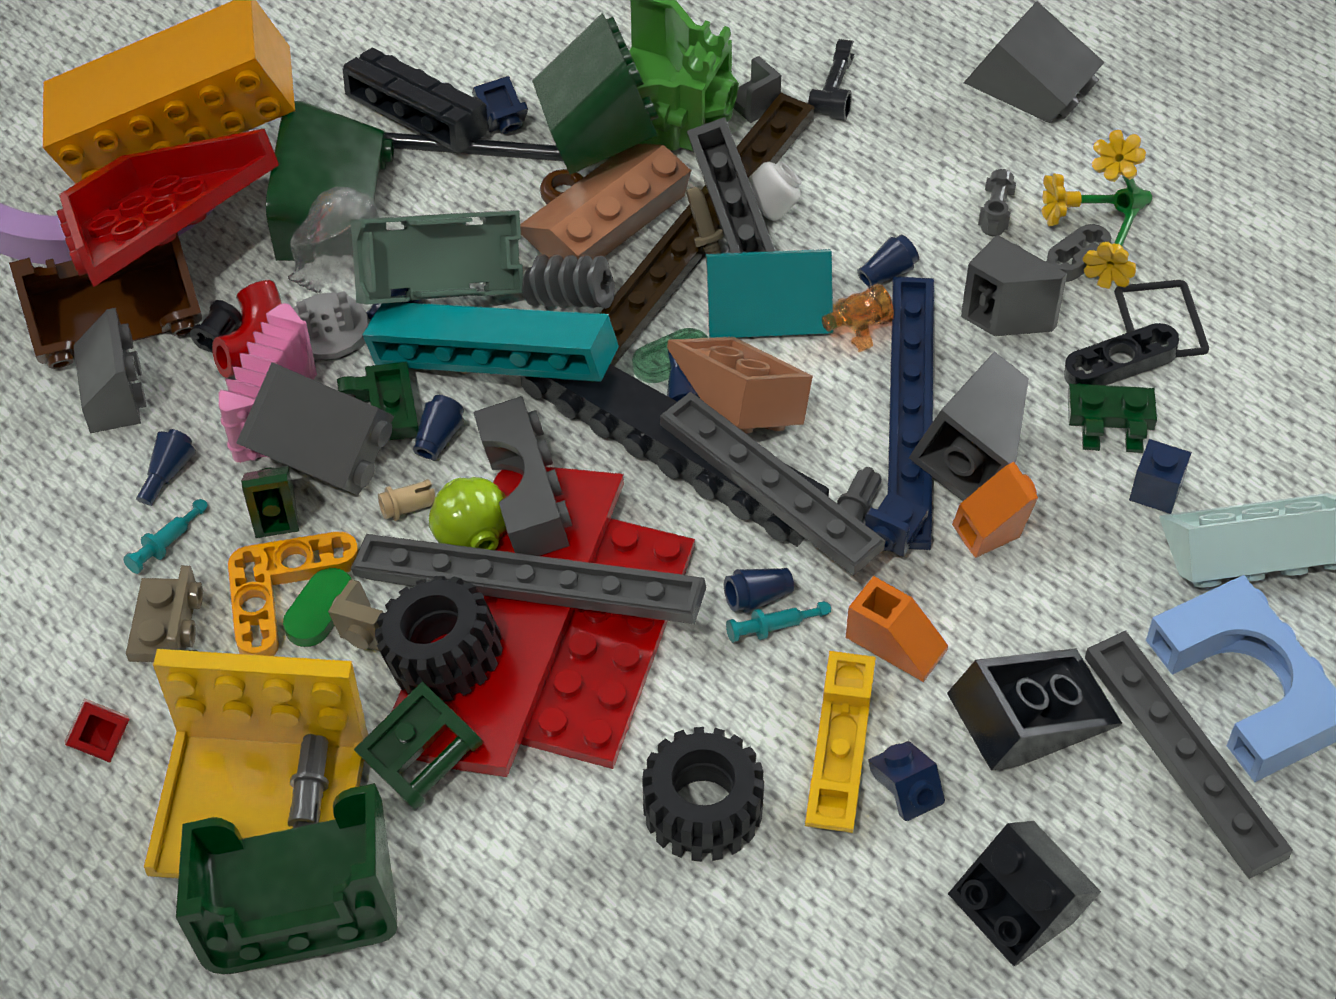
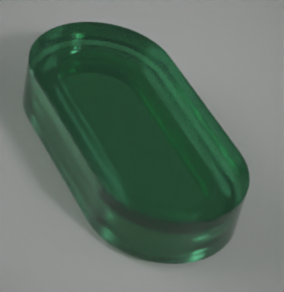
[632,328,708,383]

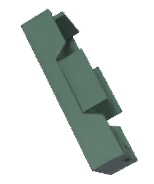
[351,210,523,305]

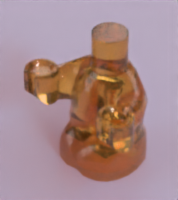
[822,283,894,352]

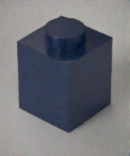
[1129,439,1192,514]

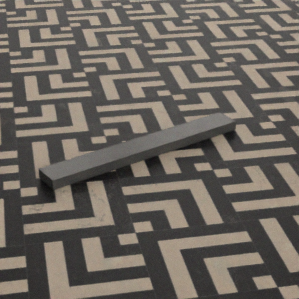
[351,534,707,624]

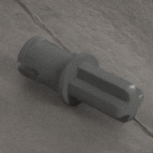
[837,467,882,521]
[287,734,329,828]

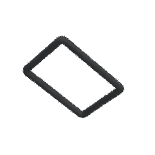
[1114,280,1209,358]

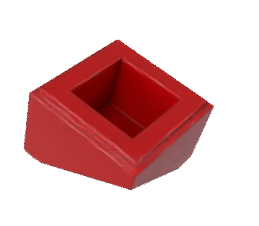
[65,698,130,763]

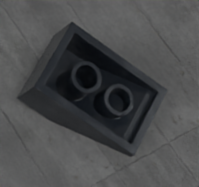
[947,648,1122,771]

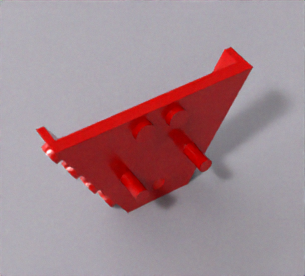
[56,129,279,287]

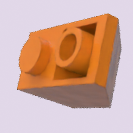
[952,462,1038,558]
[845,576,948,682]

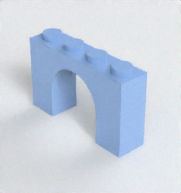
[1146,575,1336,783]

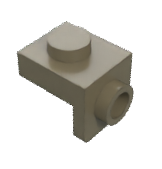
[328,579,384,651]

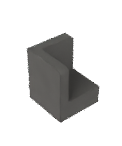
[733,56,782,123]

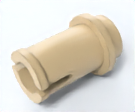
[378,479,436,521]

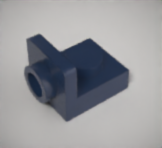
[865,491,929,557]

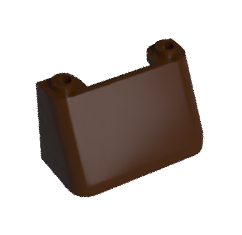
[9,233,202,369]

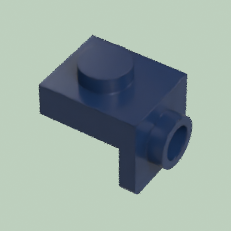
[472,76,528,133]
[868,740,945,821]

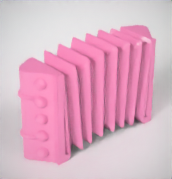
[219,303,317,463]

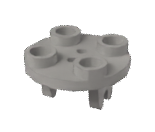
[293,291,368,361]

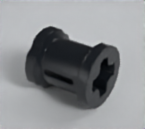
[190,300,243,353]

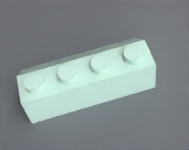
[1159,493,1336,587]

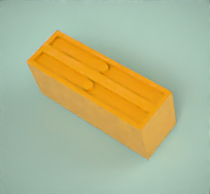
[43,0,295,184]

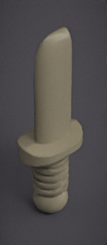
[686,187,724,254]

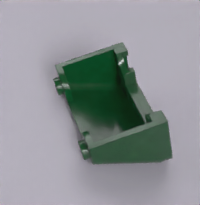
[266,101,394,262]
[176,783,398,975]

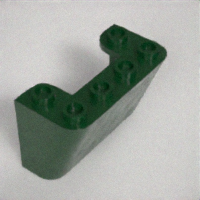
[532,12,659,175]

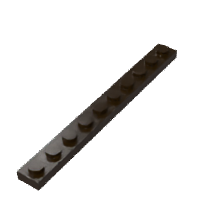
[599,93,814,366]

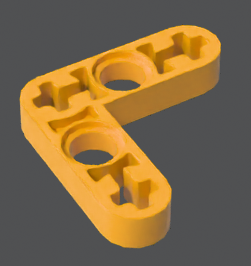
[228,532,359,656]

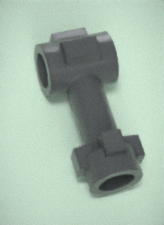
[978,169,1016,236]

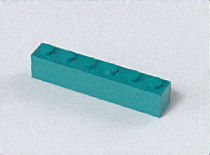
[362,302,619,381]

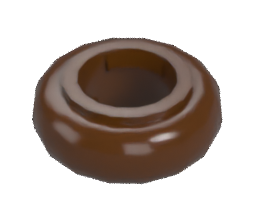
[540,169,584,204]

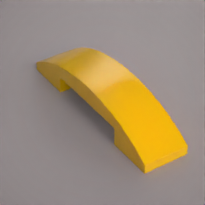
[805,651,876,833]

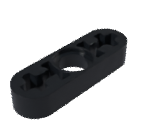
[1064,323,1179,385]

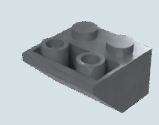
[961,235,1067,336]
[74,308,147,433]

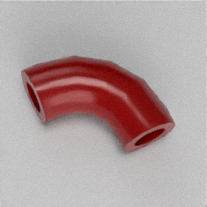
[212,280,282,378]

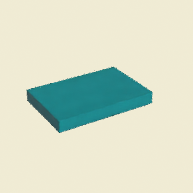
[706,249,833,338]

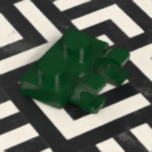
[337,361,418,441]
[1068,383,1157,453]

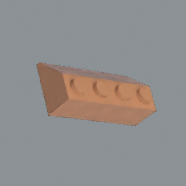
[520,144,692,260]

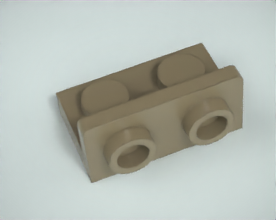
[126,565,203,662]

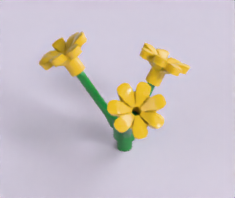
[1041,130,1152,289]

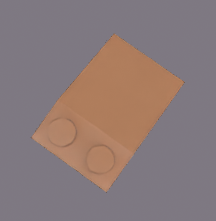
[667,337,813,434]

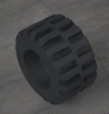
[375,575,503,702]
[642,727,764,862]

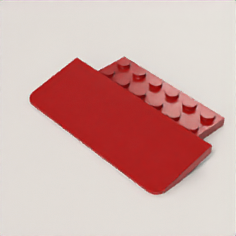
[391,467,695,777]

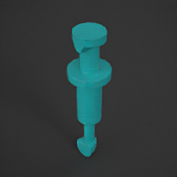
[123,499,208,574]
[726,601,831,643]

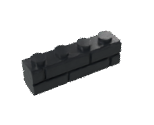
[342,47,488,153]

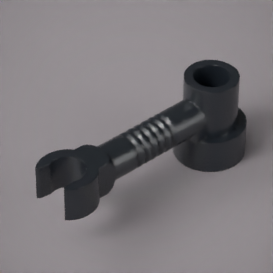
[808,39,855,121]

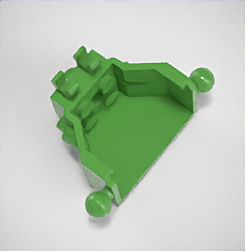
[611,0,739,157]

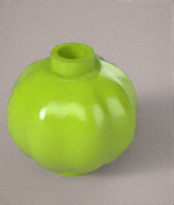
[429,477,507,550]

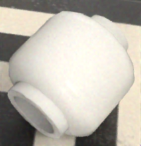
[748,161,801,221]

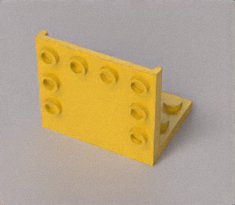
[144,649,368,878]

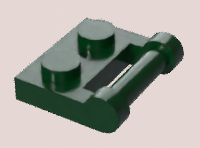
[354,682,484,811]

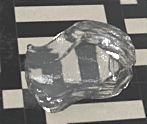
[288,186,380,295]

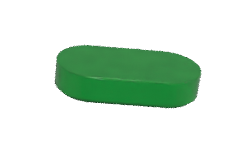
[283,568,351,647]

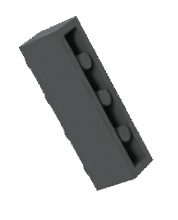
[687,117,775,253]

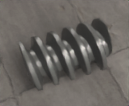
[522,254,615,309]

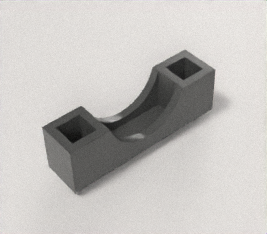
[473,396,573,556]

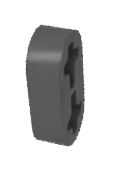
[1046,224,1112,282]

